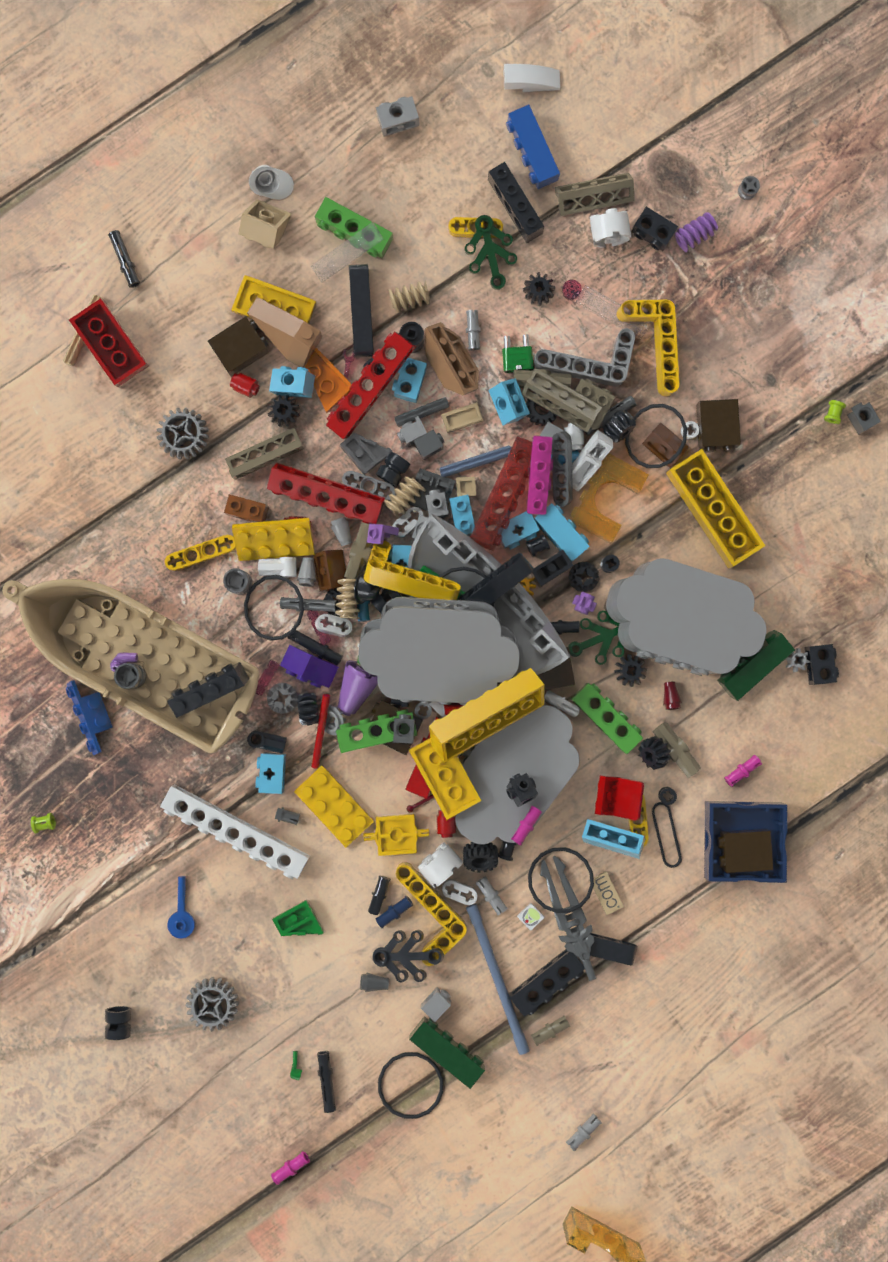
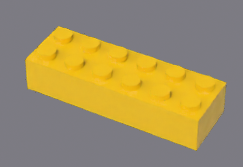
[666,449,766,569]
[429,668,544,763]

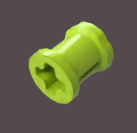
[824,400,846,424]
[31,813,56,834]

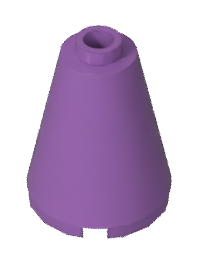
[338,660,378,716]

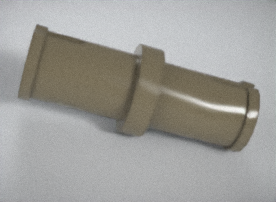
[531,1016,570,1046]

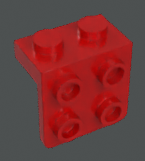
[595,775,644,821]

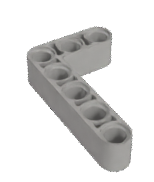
[534,328,635,387]

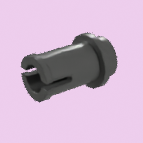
[275,807,300,826]

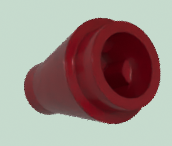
[663,681,682,710]

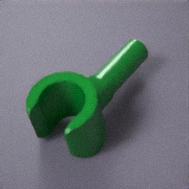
[290,1051,302,1080]

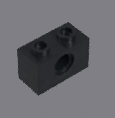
[530,550,574,588]

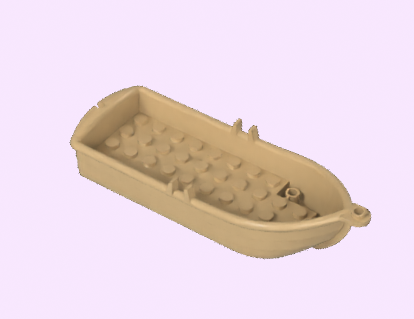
[2,579,260,753]

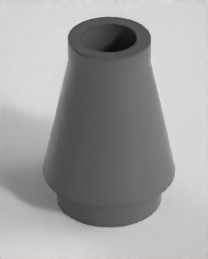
[360,973,389,992]

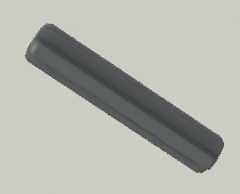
[395,397,449,427]

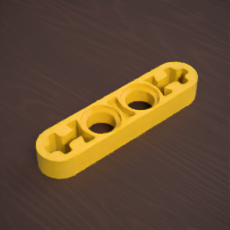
[164,535,236,571]

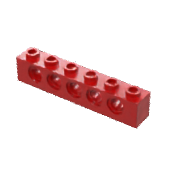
[326,331,416,439]
[267,463,385,524]

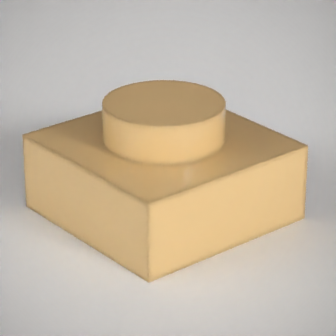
[456,477,476,497]

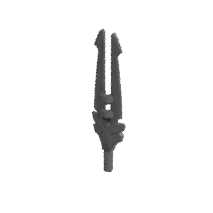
[540,856,597,981]

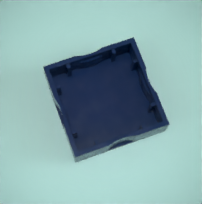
[704,801,787,883]

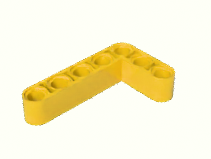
[616,299,679,397]
[364,540,461,600]
[395,862,467,966]

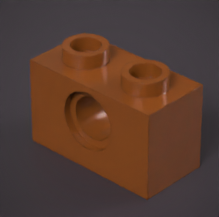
[224,494,269,522]

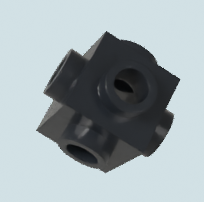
[506,773,538,807]

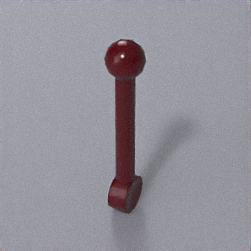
[406,794,434,813]

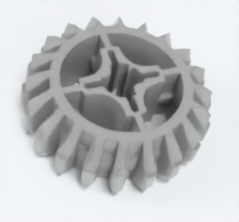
[157,408,209,460]
[186,977,239,1032]

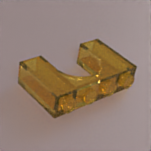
[570,453,649,544]
[563,1206,646,1262]

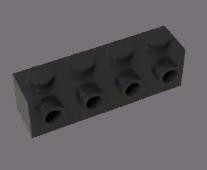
[167,662,250,718]

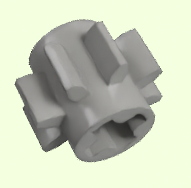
[785,648,810,672]

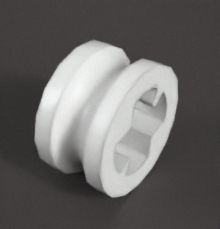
[681,421,699,440]

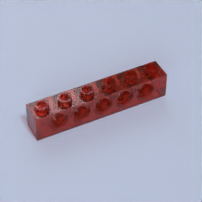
[470,436,532,551]

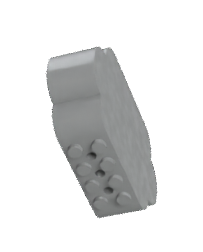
[606,558,766,676]
[359,597,519,706]
[455,705,579,844]

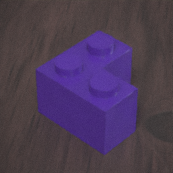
[280,645,339,688]

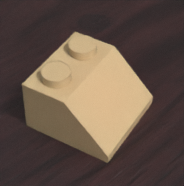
[238,199,291,249]

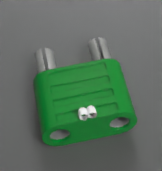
[502,334,534,373]

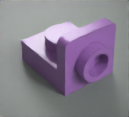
[367,524,399,544]

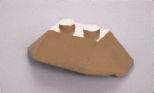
[425,322,479,396]

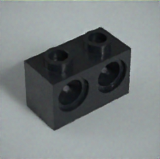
[631,206,678,251]
[804,644,839,685]

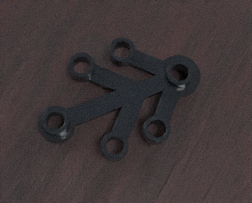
[372,930,444,983]

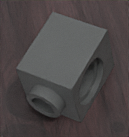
[847,402,881,435]
[414,429,445,460]
[393,714,415,743]

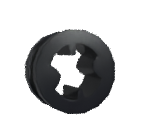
[658,787,677,805]

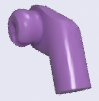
[110,653,138,672]

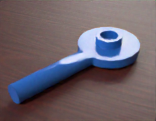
[167,876,195,939]

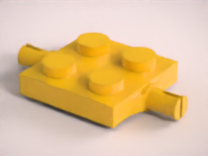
[363,814,429,856]

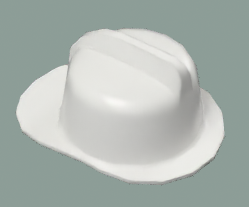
[249,165,294,200]

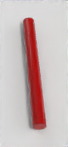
[311,694,330,769]

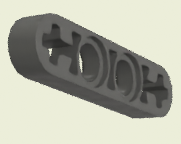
[552,431,573,507]

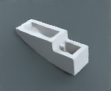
[503,64,560,92]
[563,430,613,491]

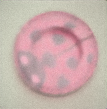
[562,280,581,300]

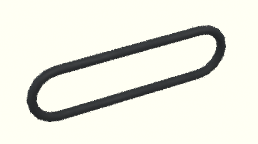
[652,802,682,868]

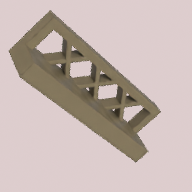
[555,173,635,216]
[522,368,602,433]
[225,428,304,480]

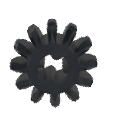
[523,272,555,306]
[267,395,300,427]
[603,410,636,443]
[614,654,647,687]
[297,692,319,726]
[638,736,672,770]

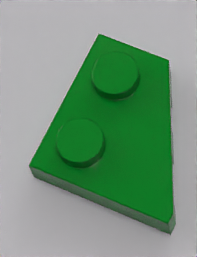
[272,899,324,936]

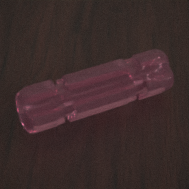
[307,610,331,645]
[256,660,279,696]

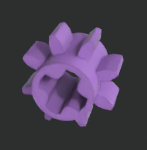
[572,592,597,615]

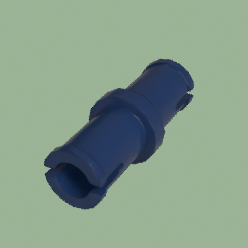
[375,896,414,928]

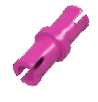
[724,755,762,787]
[511,806,543,846]
[271,1151,310,1185]

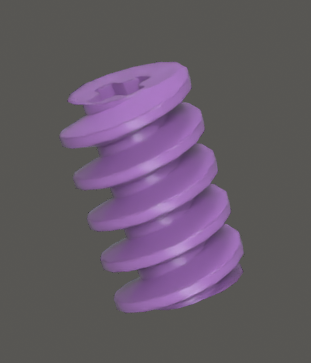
[675,212,718,252]

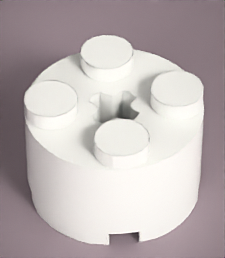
[590,208,631,248]
[418,842,463,888]

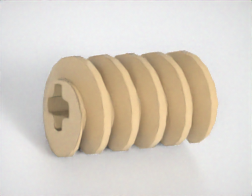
[388,281,430,313]
[384,477,426,518]
[335,579,360,619]

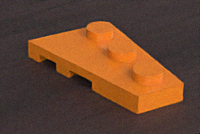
[305,347,351,413]

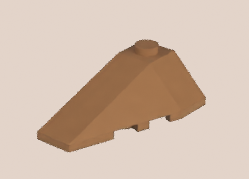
[247,297,323,368]

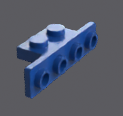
[66,680,113,755]

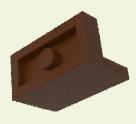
[642,423,689,469]
[313,549,347,592]

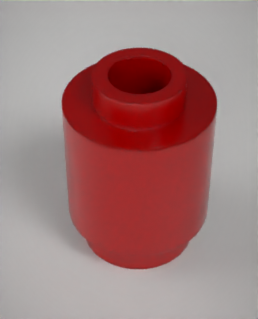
[230,373,260,398]
[436,810,456,838]

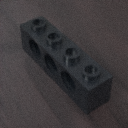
[488,162,544,244]
[509,949,585,1017]

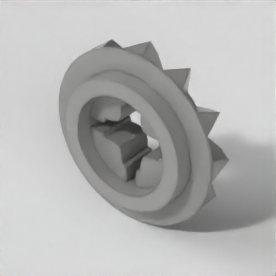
[267,683,298,714]
[319,705,346,735]

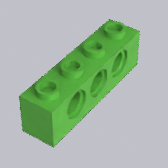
[315,197,393,259]
[571,683,643,754]
[336,709,418,753]

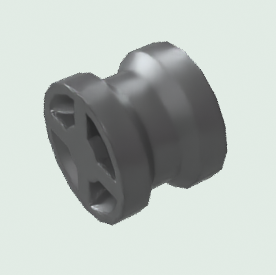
[738,176,760,200]

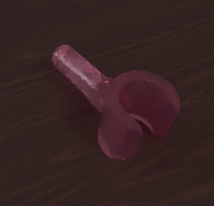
[343,349,355,378]

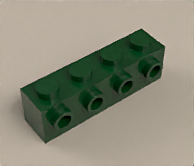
[717,630,795,701]
[409,1016,485,1089]

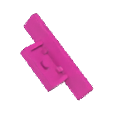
[527,436,553,515]

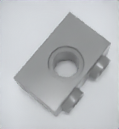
[376,96,419,137]

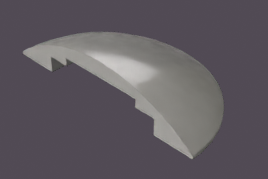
[407,514,570,678]

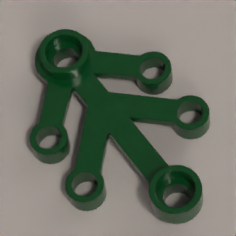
[464,215,517,290]
[568,610,624,665]

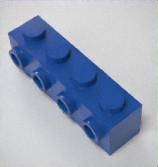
[506,105,560,189]

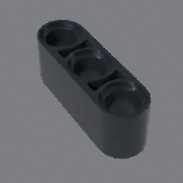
[590,933,638,966]

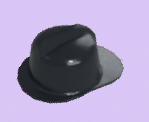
[354,565,382,604]

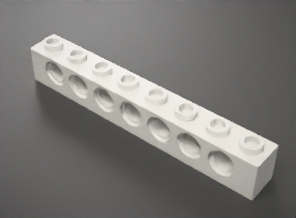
[160,785,310,879]

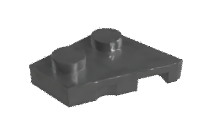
[340,433,393,475]

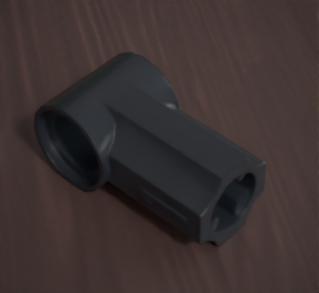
[247,730,287,754]

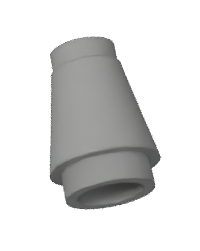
[331,517,352,546]
[297,557,316,587]

